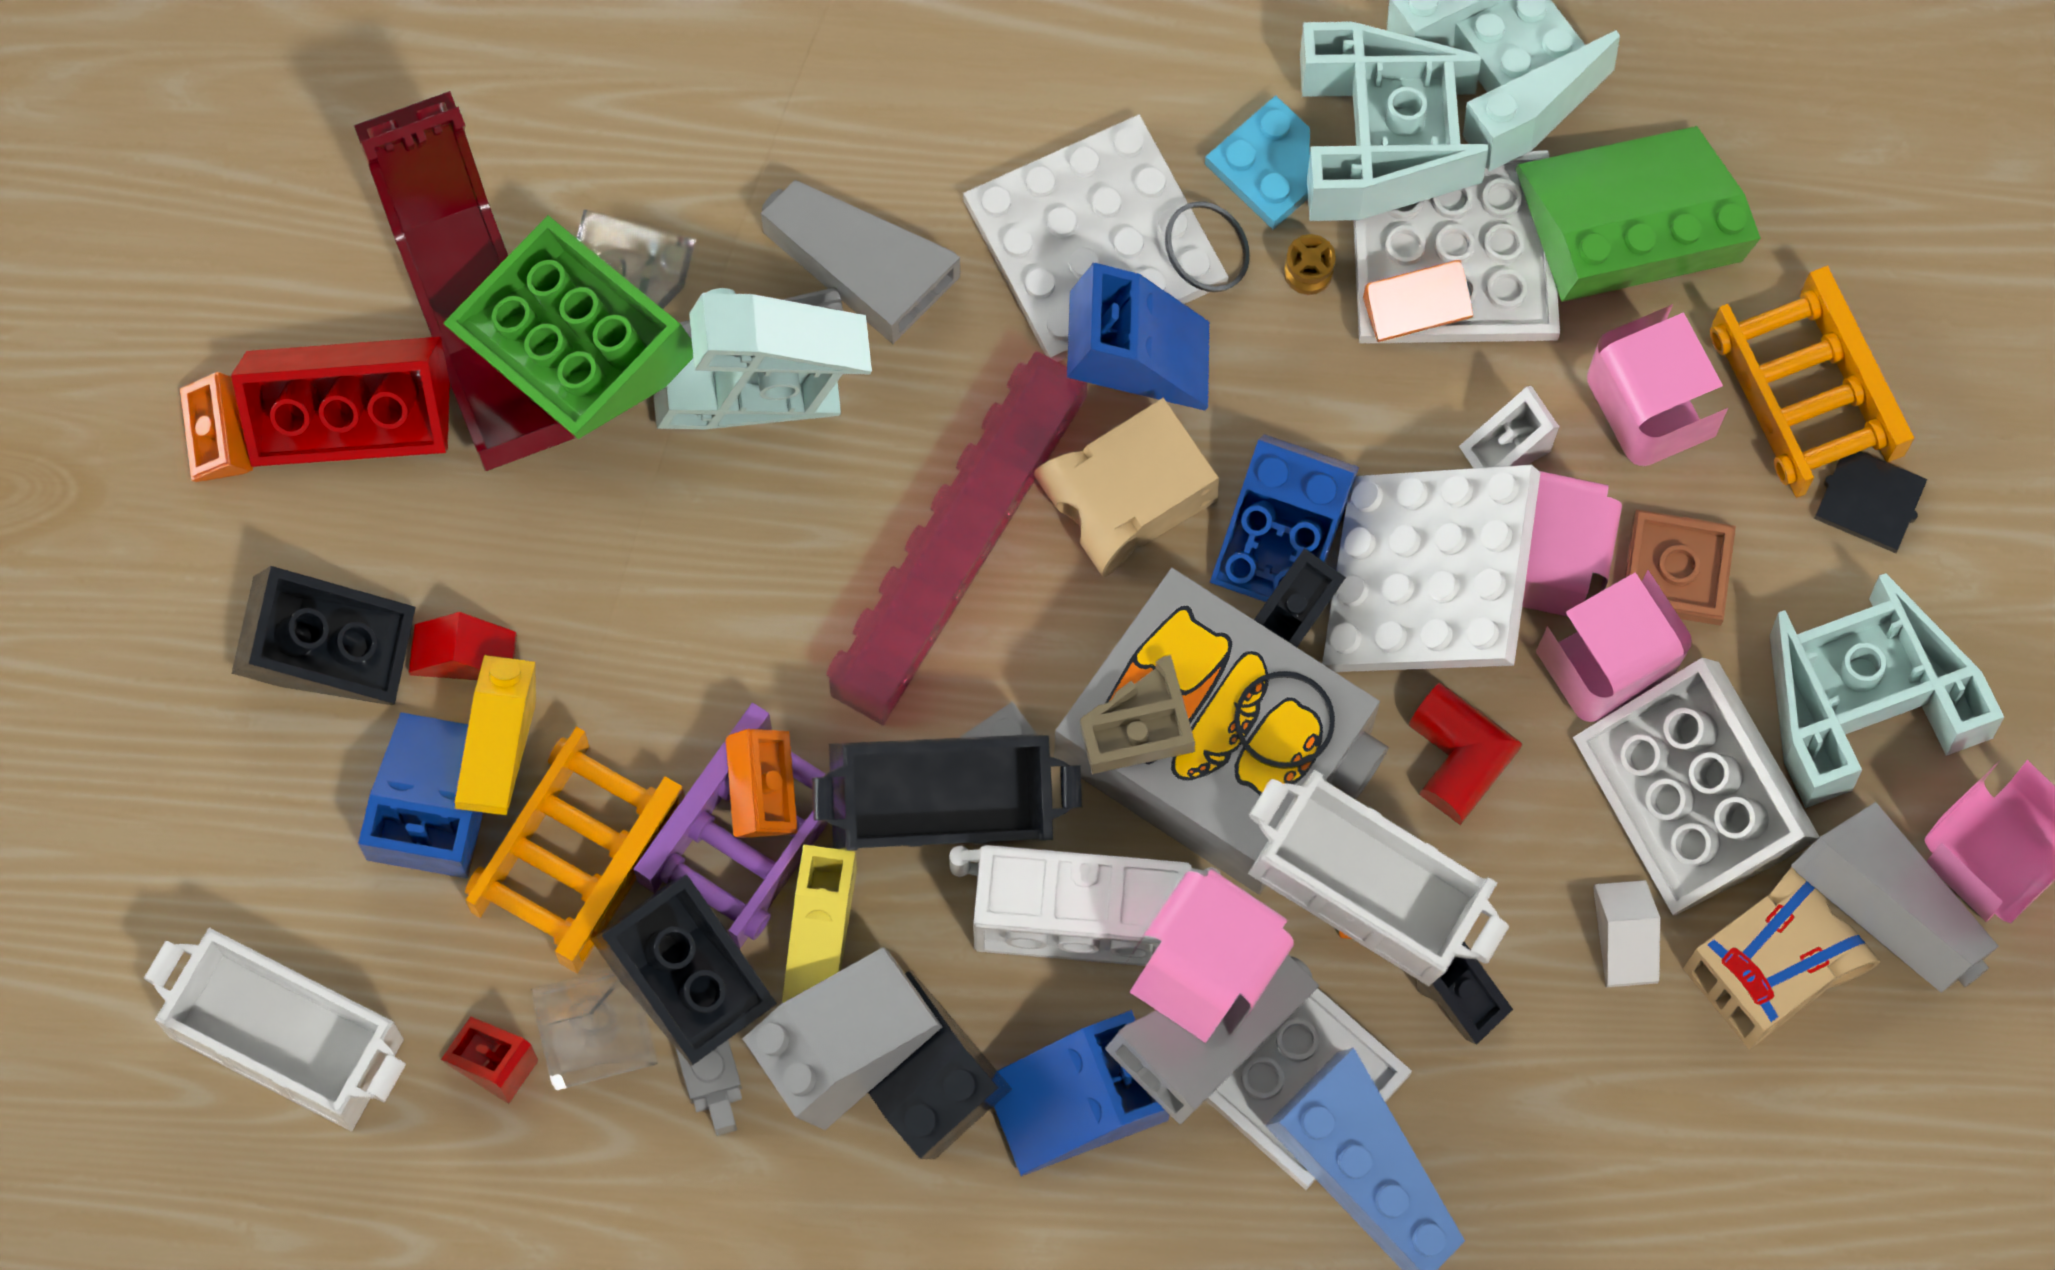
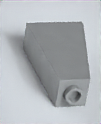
[761,180,960,344]
[1791,802,1999,993]
[1105,955,1319,1125]

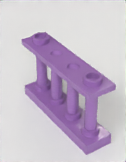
[634,702,828,949]

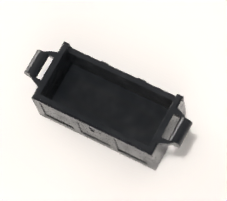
[812,734,1082,851]

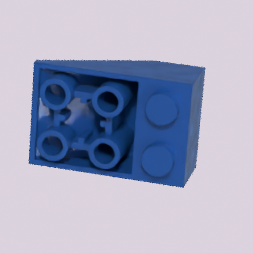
[1067,262,1210,411]
[1210,434,1359,602]
[358,712,483,879]
[993,1010,1170,1176]

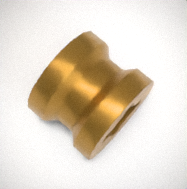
[1284,234,1336,295]

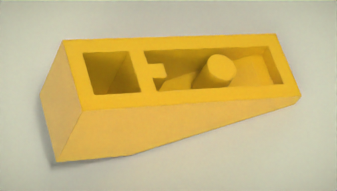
[455,655,536,815]

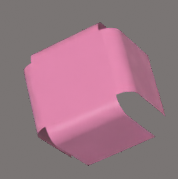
[1587,304,1728,466]
[1522,471,1622,616]
[1536,570,1691,722]
[1924,760,2055,923]
[1125,869,1294,1043]

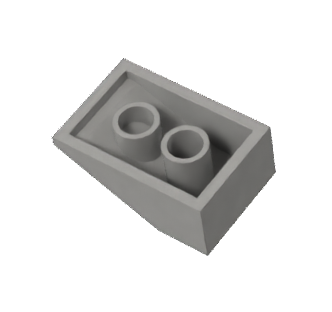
[742,947,942,1130]

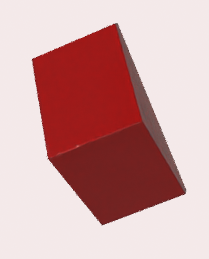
[409,612,517,681]
[441,1016,539,1104]

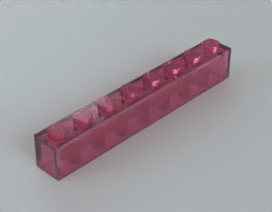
[826,351,1088,726]

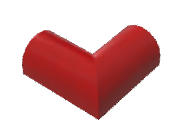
[1409,683,1523,825]

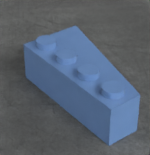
[1265,1048,1465,1270]

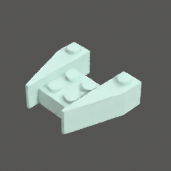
[1387,0,1620,171]
[1300,22,1488,221]
[654,288,872,429]
[1770,573,2004,808]

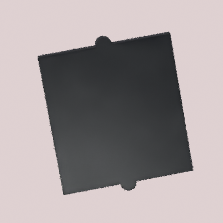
[1814,451,1928,553]

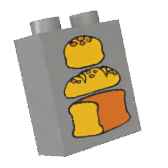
[1054,567,1389,895]

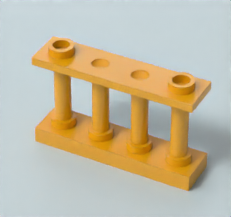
[1710,265,1915,498]
[465,726,685,974]

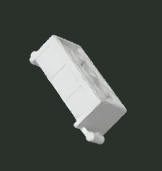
[1248,770,1509,986]
[949,845,1221,966]
[144,928,406,1132]

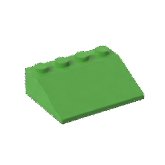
[1515,126,1761,302]
[444,215,693,439]

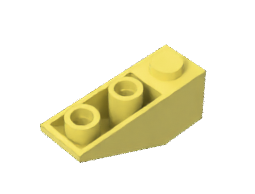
[782,844,857,1003]

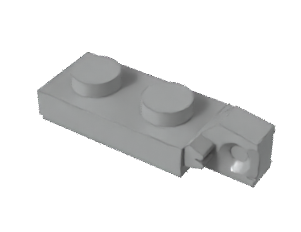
[676,1040,742,1136]

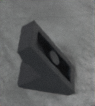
[1254,548,1346,647]
[1417,941,1513,1045]

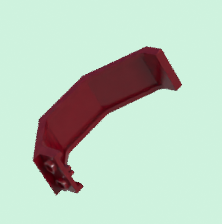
[354,91,576,471]

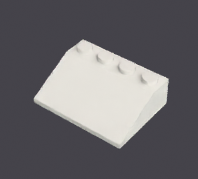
[1573,658,1820,915]

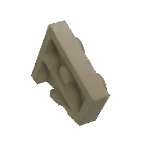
[1080,655,1195,774]

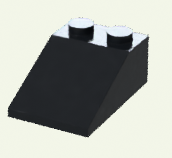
[231,566,416,705]
[591,874,777,1066]
[868,970,1012,1159]

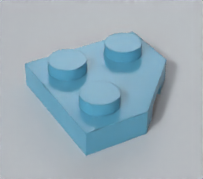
[1205,95,1310,230]

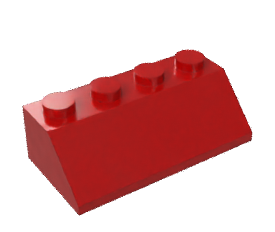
[231,336,450,467]

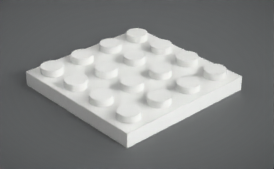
[963,114,1228,365]
[1353,151,1560,343]
[1322,465,1541,672]

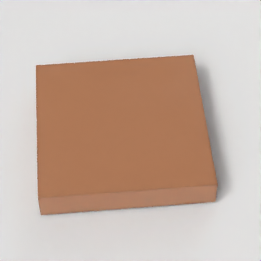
[1625,509,1736,626]

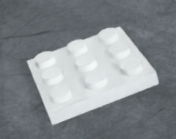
[1205,988,1412,1190]

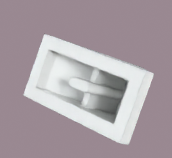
[1459,386,1559,468]
[1593,880,1660,987]

